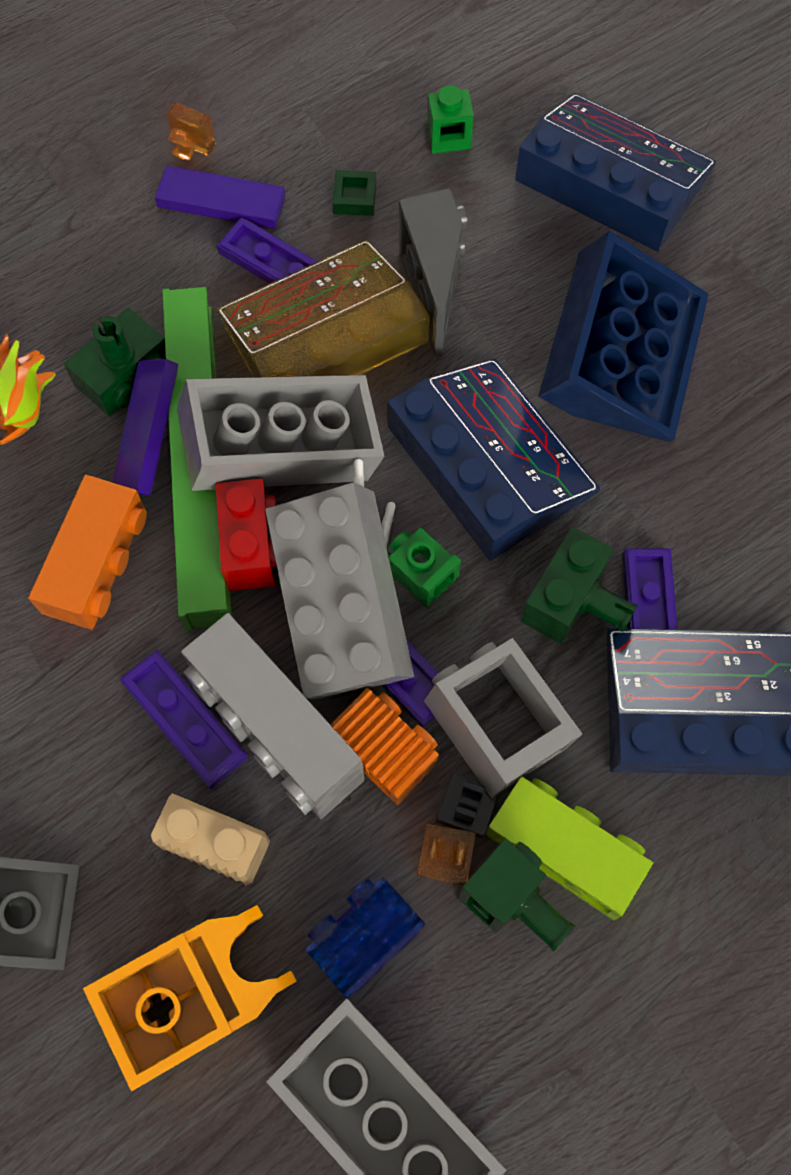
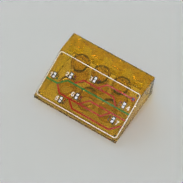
[216,239,430,378]

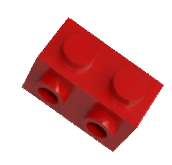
[216,479,277,591]

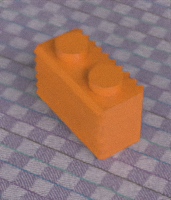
[330,688,439,805]

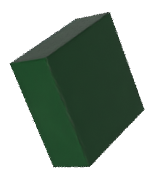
[332,170,377,216]

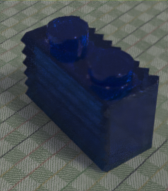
[305,877,426,1000]

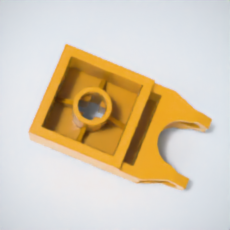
[83,905,297,1092]

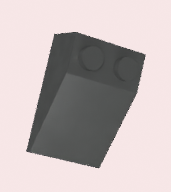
[399,188,467,357]
[0,857,80,970]

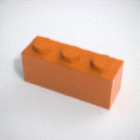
[28,474,147,630]

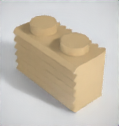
[151,793,270,885]

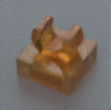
[166,102,216,161]
[417,824,476,885]

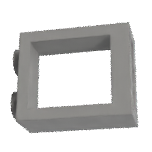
[424,638,582,799]

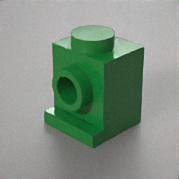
[426,85,474,154]
[388,527,461,608]

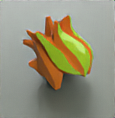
[0,334,56,445]

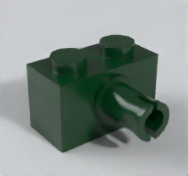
[63,307,166,417]
[521,527,638,644]
[458,838,575,951]

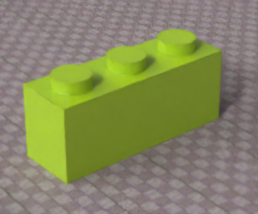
[485,776,654,921]

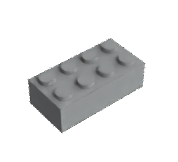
[177,375,385,491]
[265,482,414,699]
[181,613,365,820]
[266,999,507,1175]

